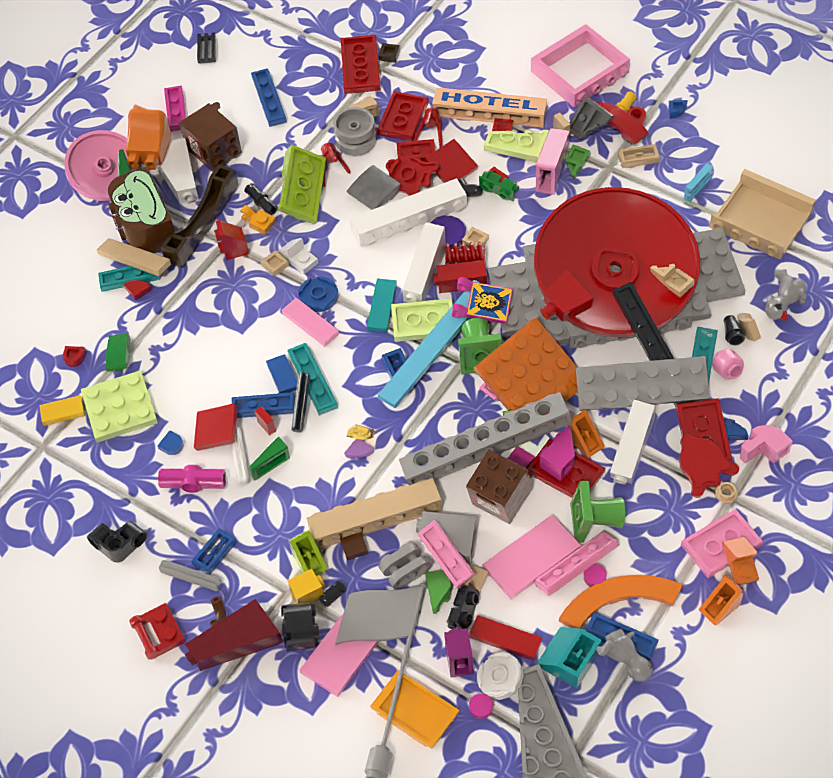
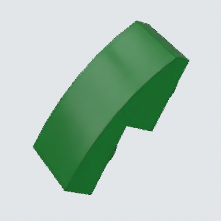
[106,333,131,372]

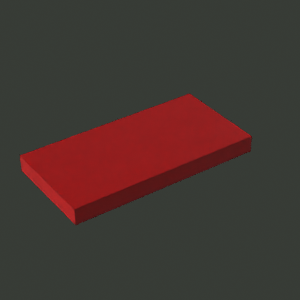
[340,35,381,94]

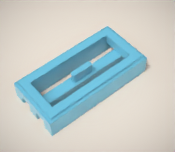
[684,163,713,203]

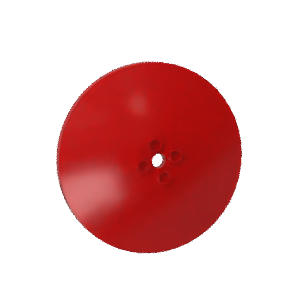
[534,187,700,337]

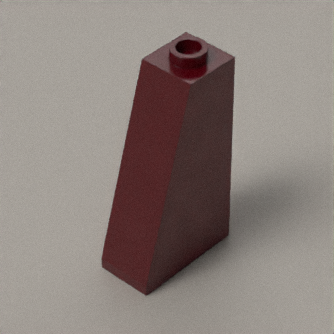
[185,599,283,671]

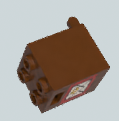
[179,102,242,172]
[466,449,534,524]

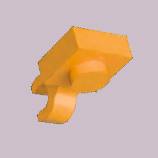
[240,205,276,235]

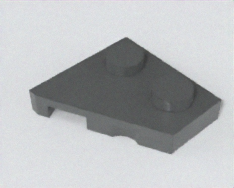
[569,96,615,139]

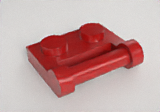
[129,603,186,660]

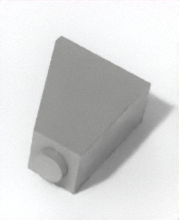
[416,511,476,564]

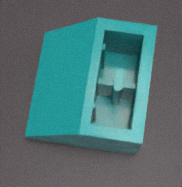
[536,627,602,689]

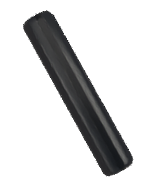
[291,372,310,433]

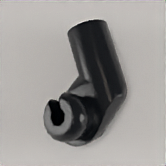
[458,178,483,197]

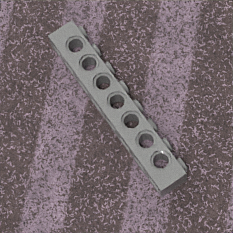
[398,392,573,485]

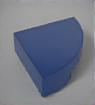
[668,100,688,119]
[724,418,748,441]

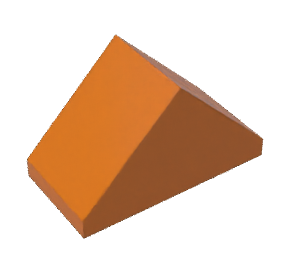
[567,410,605,458]
[698,575,744,626]

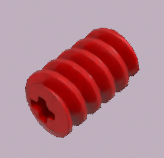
[445,242,486,266]

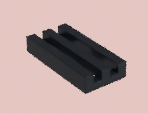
[197,32,216,64]

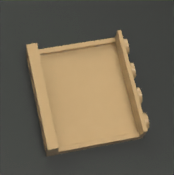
[709,169,816,260]

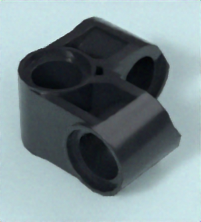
[86,521,147,563]

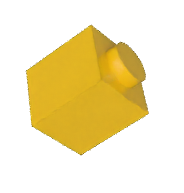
[287,569,325,603]

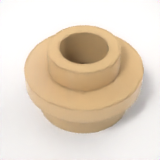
[715,482,738,504]

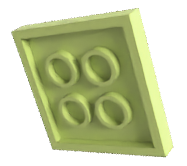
[81,370,158,443]

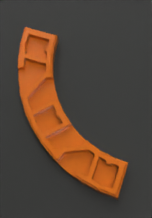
[558,575,683,628]

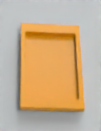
[370,670,460,749]

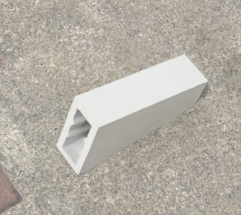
[157,138,199,204]
[402,222,446,303]
[610,400,655,485]

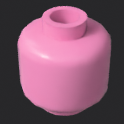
[712,348,744,380]

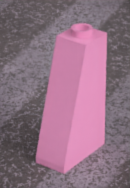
[535,128,569,195]

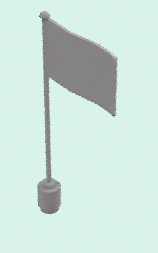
[335,583,427,778]

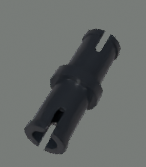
[244,183,278,215]

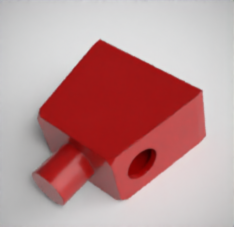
[540,270,594,321]

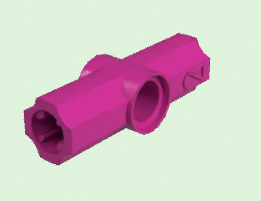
[158,464,226,493]

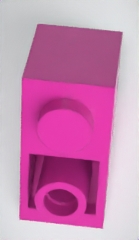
[539,427,575,481]

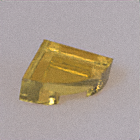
[346,424,375,439]

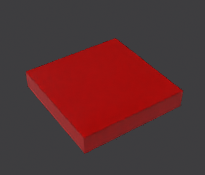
[424,139,478,183]
[194,403,238,451]

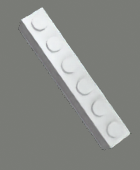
[349,179,467,247]

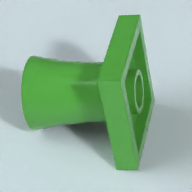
[458,318,501,375]
[570,481,625,543]

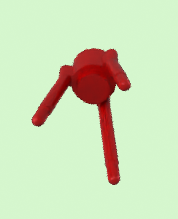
[412,108,443,148]
[320,142,351,187]

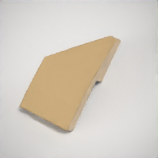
[650,264,694,297]
[737,313,761,341]

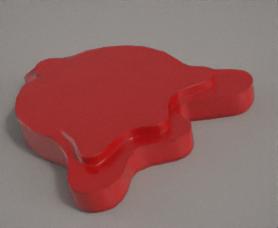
[385,155,440,196]
[679,434,739,498]

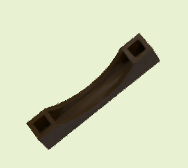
[161,164,239,268]

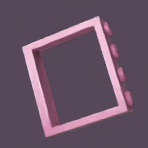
[531,24,630,107]

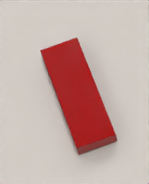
[469,615,543,661]

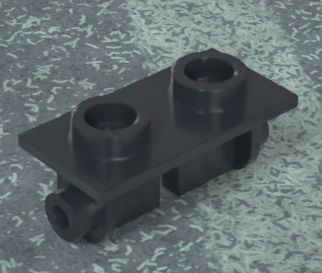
[446,582,480,629]

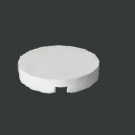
[477,652,524,700]

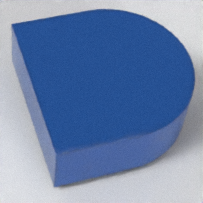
[157,430,184,455]

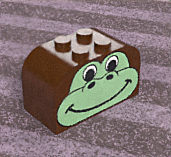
[108,166,175,254]

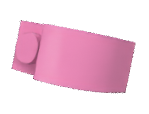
[740,425,793,464]

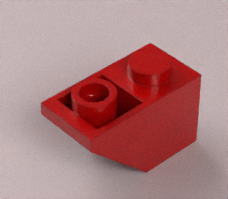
[214,220,249,261]

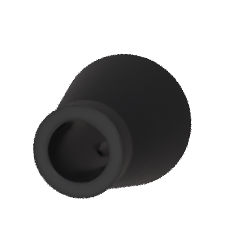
[723,315,746,346]

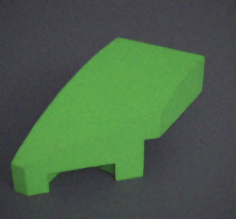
[565,144,590,178]
[425,570,452,614]

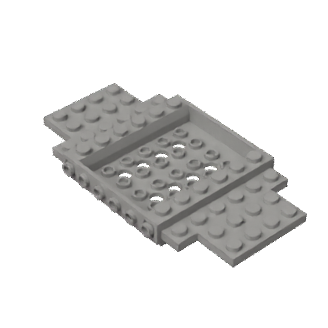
[487,228,746,349]

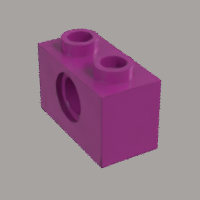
[444,628,474,678]

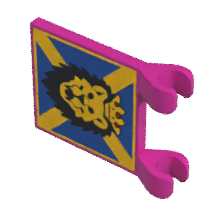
[452,277,513,324]

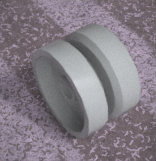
[333,107,376,156]

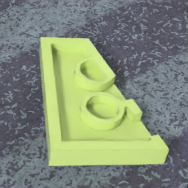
[484,130,549,162]

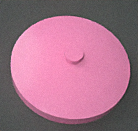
[64,130,142,201]

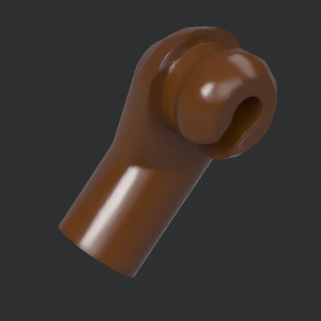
[210,596,226,627]

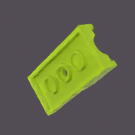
[278,145,326,224]

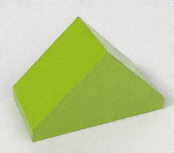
[289,530,328,576]

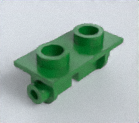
[479,171,520,202]

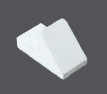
[277,238,318,275]

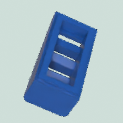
[381,348,418,386]

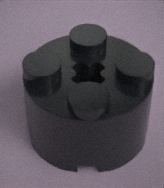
[281,602,319,652]

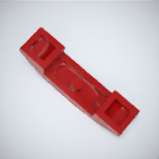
[596,102,648,144]

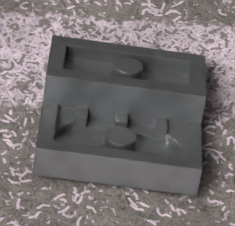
[346,165,402,210]

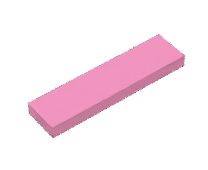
[534,531,619,596]

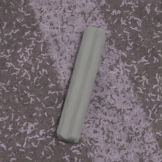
[159,560,222,591]

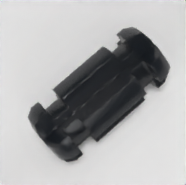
[319,581,346,607]

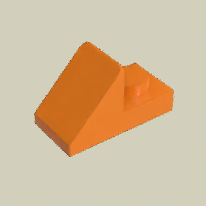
[722,537,759,586]

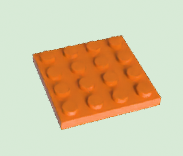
[473,317,578,424]

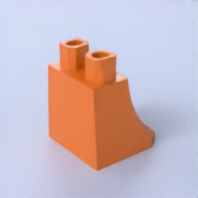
[126,109,172,170]

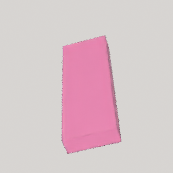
[282,298,339,347]
[417,520,476,589]

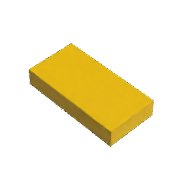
[39,395,85,426]

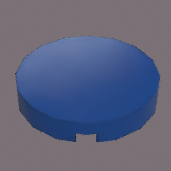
[298,276,339,312]

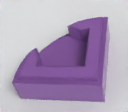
[344,438,375,459]

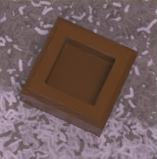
[340,532,368,561]

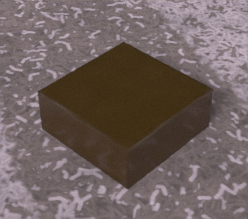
[378,43,400,63]

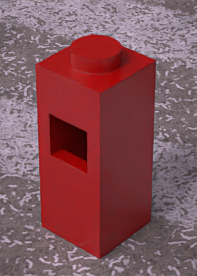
[433,260,487,294]

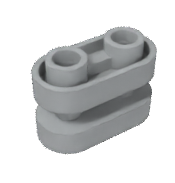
[379,542,431,590]

